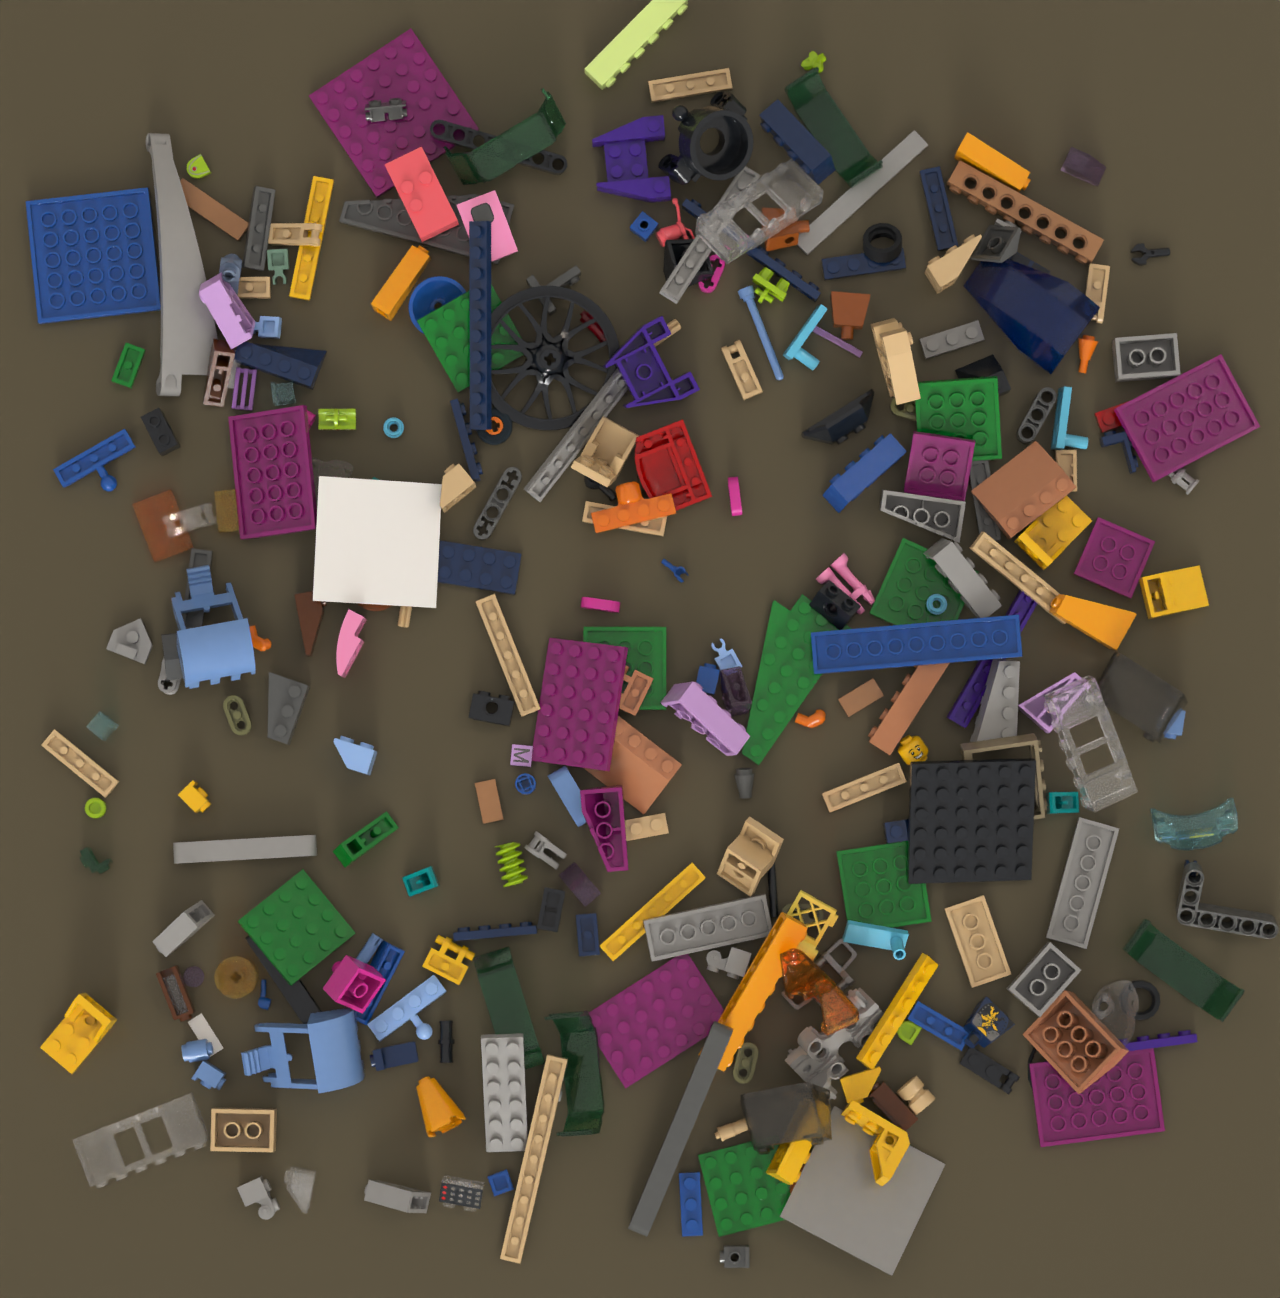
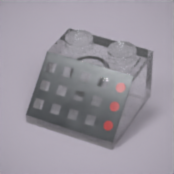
[439,1175,486,1212]

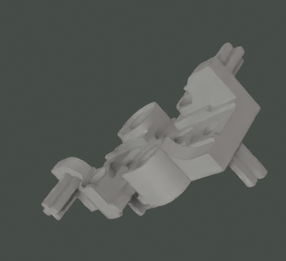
[785,988,884,1101]

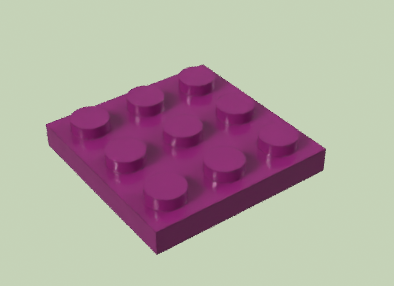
[903,431,975,501]
[1073,517,1155,599]

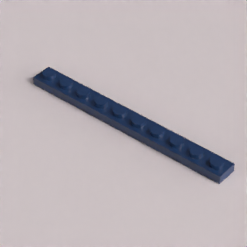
[469,221,491,430]

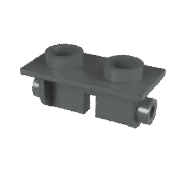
[365,98,408,122]

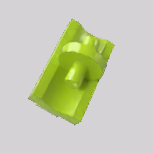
[752,267,790,304]
[318,409,356,430]

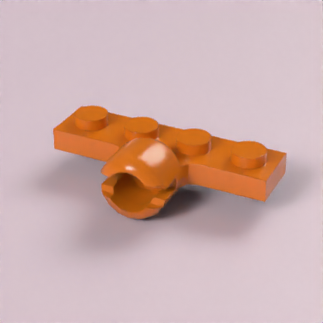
[591,481,676,533]

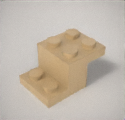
[717,817,784,897]

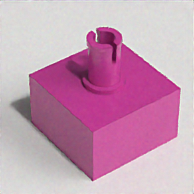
[323,955,386,1014]

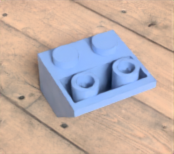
[333,736,377,775]

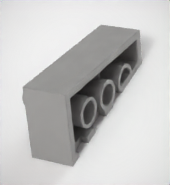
[923,538,1002,618]
[970,659,1020,742]

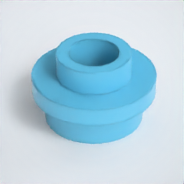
[383,417,404,438]
[926,594,947,615]

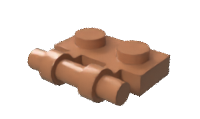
[619,666,654,716]

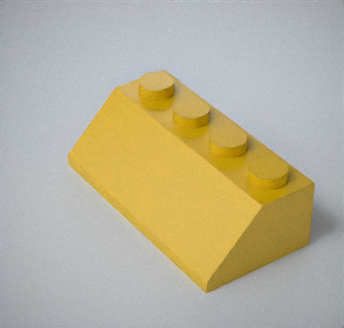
[766,1098,829,1185]

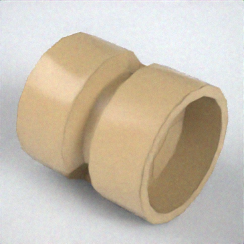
[896,1075,935,1115]

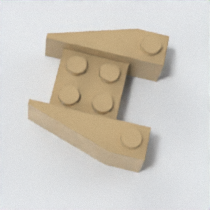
[871,318,921,405]

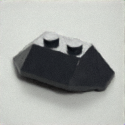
[801,389,874,445]

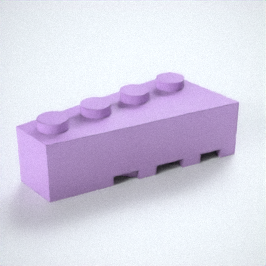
[661,681,750,756]

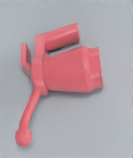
[656,198,695,247]

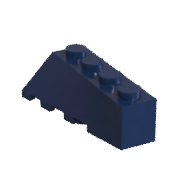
[234,341,327,390]

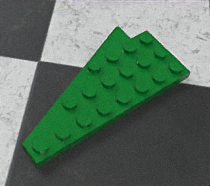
[742,594,852,766]

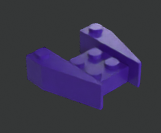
[592,115,671,203]
[603,316,700,408]

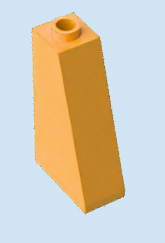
[954,132,1031,192]
[371,245,431,321]
[1049,594,1137,650]

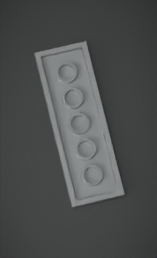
[1045,817,1120,949]
[643,894,772,961]
[481,1033,528,1152]

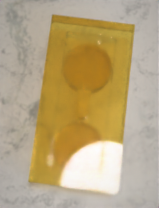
[214,489,239,533]

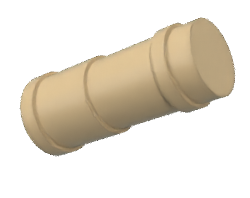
[714,1116,754,1142]

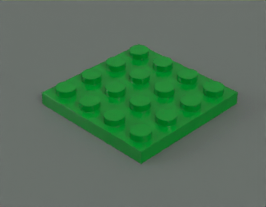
[417,285,524,392]
[915,376,1002,461]
[869,538,979,625]
[583,627,666,710]
[836,841,932,928]
[238,869,355,986]
[698,1134,790,1237]

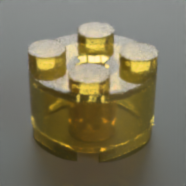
[214,956,259,999]

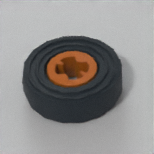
[476,408,512,445]

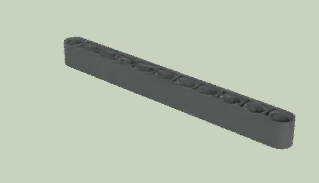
[628,1021,733,1237]

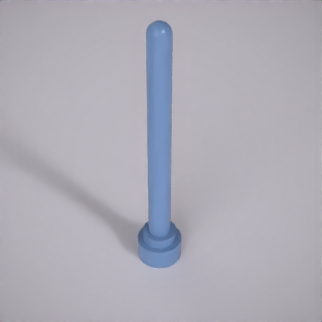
[737,285,784,381]

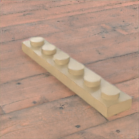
[970,532,1066,624]
[475,594,541,717]

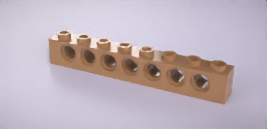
[946,160,1104,265]

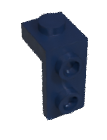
[1100,430,1138,474]
[370,1041,419,1071]

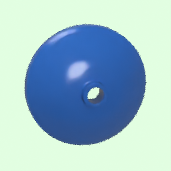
[408,276,466,334]

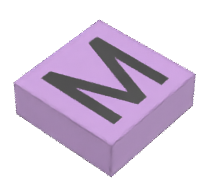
[510,744,533,767]

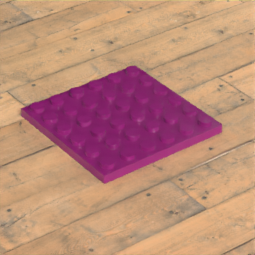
[309,28,479,198]

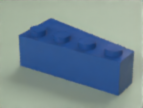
[823,433,907,513]

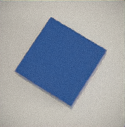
[487,1169,514,1196]

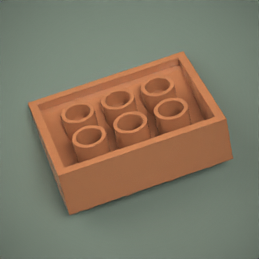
[971,441,1076,540]
[584,716,682,814]
[1022,990,1129,1094]

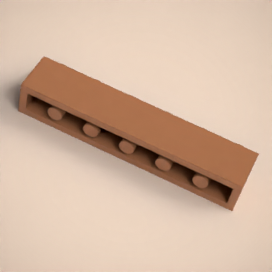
[868,663,950,755]

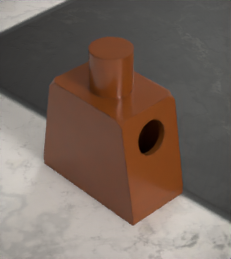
[761,208,810,251]
[830,291,871,340]

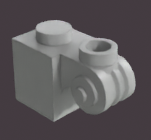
[706,947,752,980]
[237,1176,280,1220]

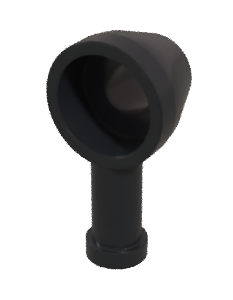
[584,476,617,502]

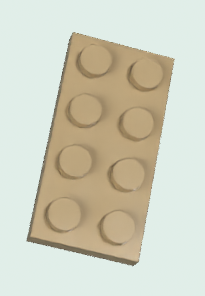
[944,895,1011,988]

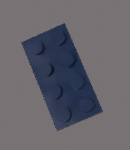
[437,540,522,595]

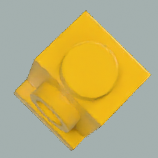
[178,780,211,813]

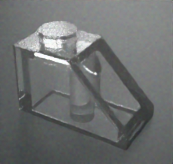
[284,1166,317,1214]

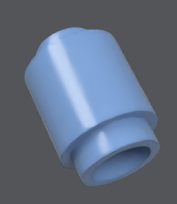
[181,1039,213,1063]

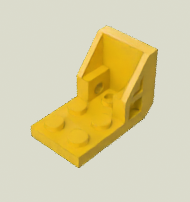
[1014,496,1092,570]
[40,993,117,1074]
[841,1100,910,1187]

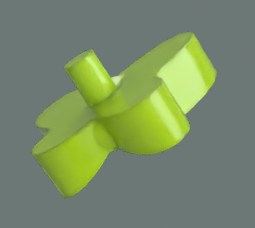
[801,51,826,73]

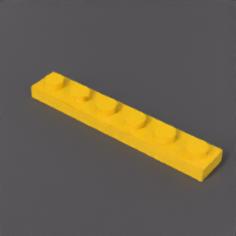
[289,176,334,301]
[600,863,706,961]
[856,953,938,1070]

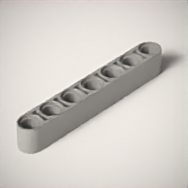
[173,835,317,864]

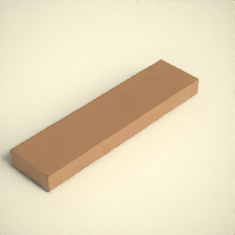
[180,178,248,241]

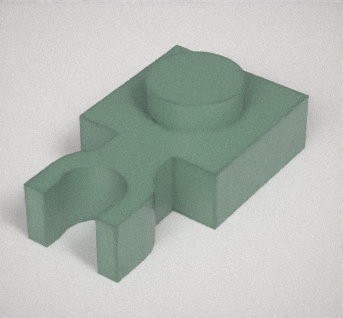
[267,248,290,285]

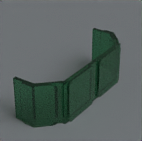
[785,67,883,188]
[443,88,566,185]
[1122,919,1245,1022]
[473,946,545,1070]
[545,1010,604,1137]

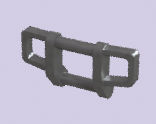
[782,938,857,1010]

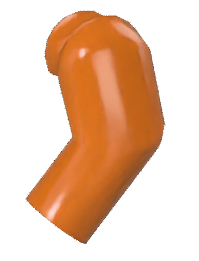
[249,625,272,651]
[795,709,826,728]

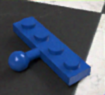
[53,429,136,491]

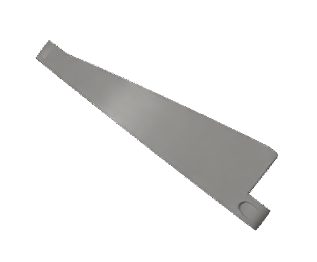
[146,133,218,396]

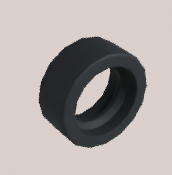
[863,223,902,263]
[1119,980,1160,1020]

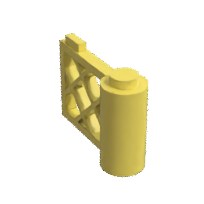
[787,890,839,963]

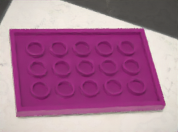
[1114,354,1260,482]
[228,405,317,540]
[532,638,628,772]
[581,954,724,1089]
[1029,1048,1165,1147]

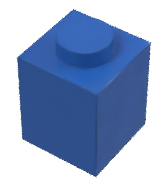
[696,663,720,695]

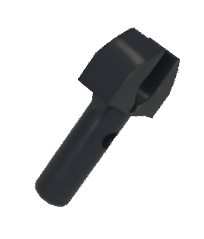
[1131,243,1170,265]

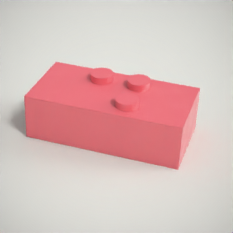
[384,147,459,242]

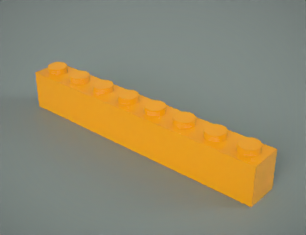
[698,912,808,1072]

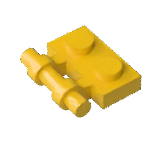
[422,935,476,985]

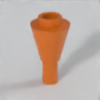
[1078,335,1098,373]

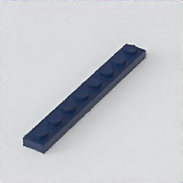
[682,198,821,303]

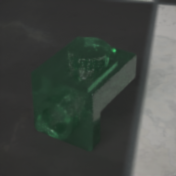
[80,847,113,874]

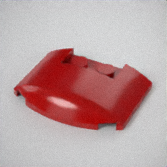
[634,419,712,511]

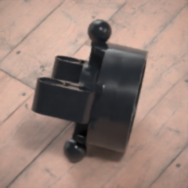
[658,91,754,185]

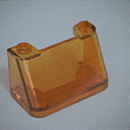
[779,948,860,1036]

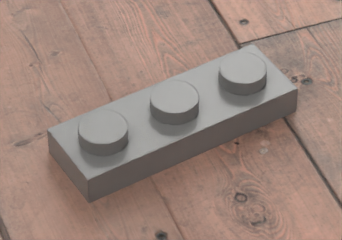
[919,320,985,360]

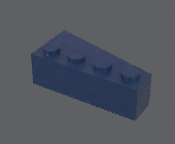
[759,99,835,186]

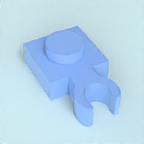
[253,316,282,339]
[711,639,743,677]

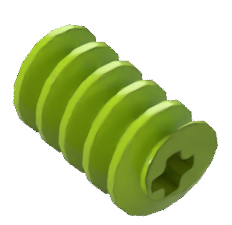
[495,842,528,887]

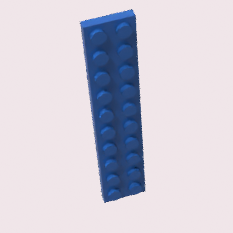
[811,615,1023,674]

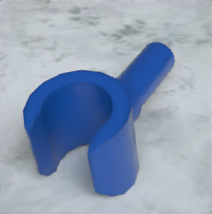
[661,559,689,582]
[258,980,271,1010]

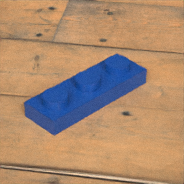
[907,1001,969,1051]
[679,1172,703,1237]

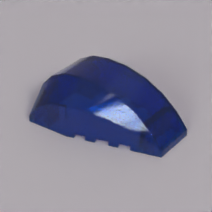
[963,259,1100,375]

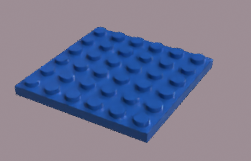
[25,187,161,324]

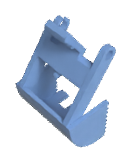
[171,565,256,689]
[241,1008,365,1094]

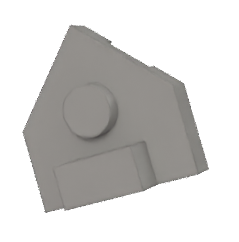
[106,618,153,664]

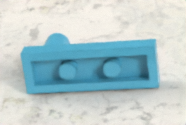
[782,304,827,371]
[1051,386,1088,450]
[842,920,909,960]

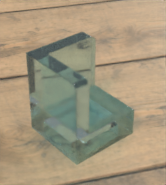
[270,382,296,406]
[87,711,119,741]

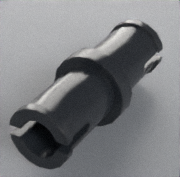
[438,1021,455,1063]

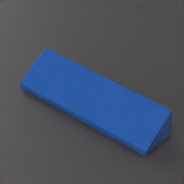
[354,940,405,1025]

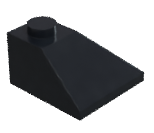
[663,239,714,287]
[955,354,1011,396]

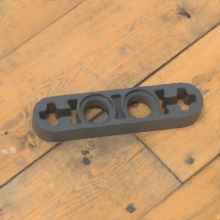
[473,467,522,540]

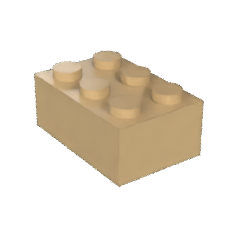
[210,1107,277,1152]

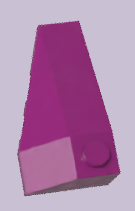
[580,785,629,872]

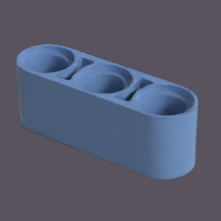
[548,765,587,827]

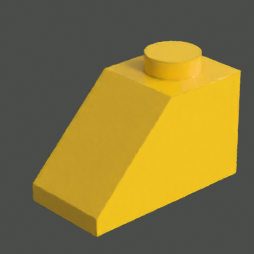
[839,1066,881,1104]

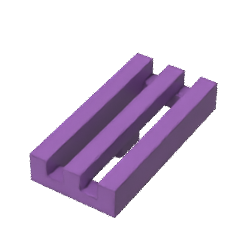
[232,367,257,411]

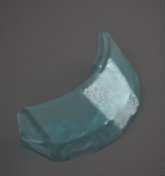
[1150,798,1238,850]

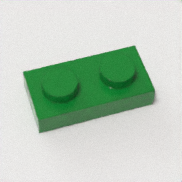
[111,343,146,389]

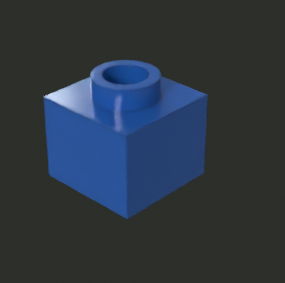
[630,211,659,242]

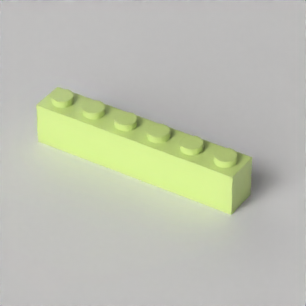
[584,0,688,90]

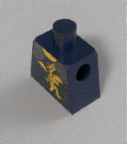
[964,996,1015,1048]

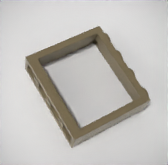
[960,733,1048,819]

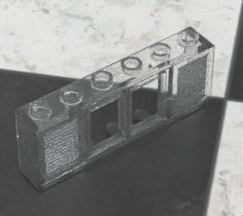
[695,159,824,264]
[1044,676,1138,812]
[72,1093,210,1188]

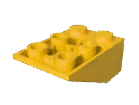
[1139,565,1209,619]

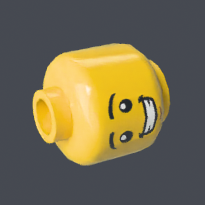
[898,735,929,765]

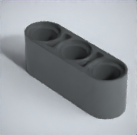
[1016,387,1057,444]

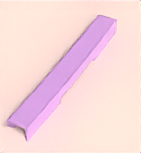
[812,326,863,358]

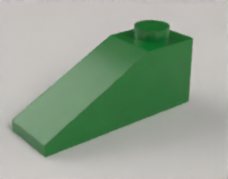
[333,811,399,868]

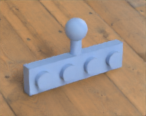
[367,975,447,1041]

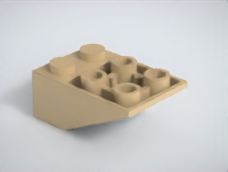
[925,234,982,294]

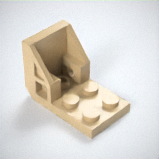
[571,416,640,488]

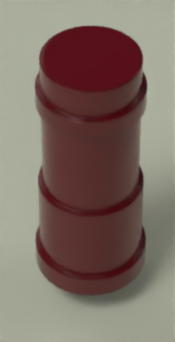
[580,310,606,342]

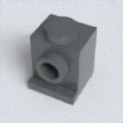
[720,1245,750,1268]

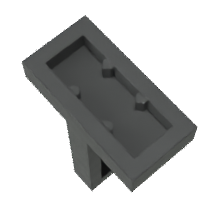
[526,265,581,316]

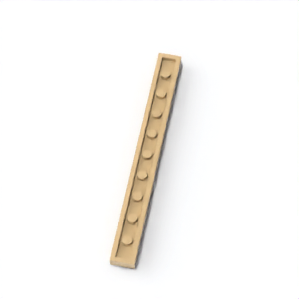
[500,1054,568,1264]

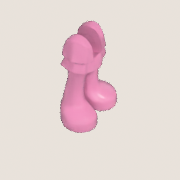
[816,553,875,615]

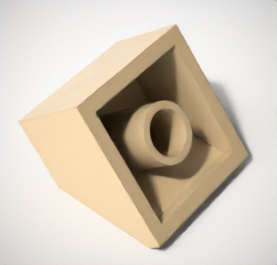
[440,464,476,513]

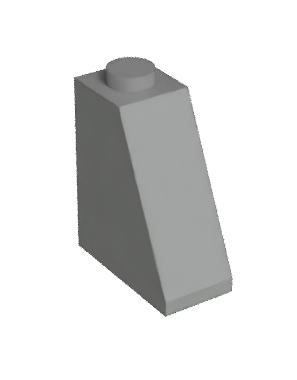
[152,900,215,957]
[364,1180,431,1213]

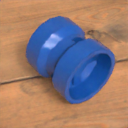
[515,773,536,795]

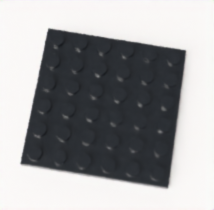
[907,758,1036,884]

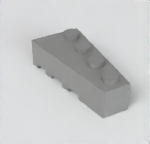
[879,490,966,543]

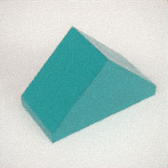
[1046,792,1079,814]
[402,866,439,897]

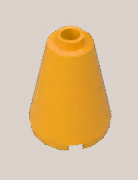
[416,1076,466,1137]

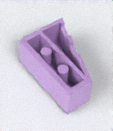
[199,272,255,349]
[1018,672,1090,734]

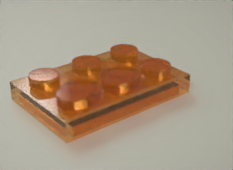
[132,489,194,562]

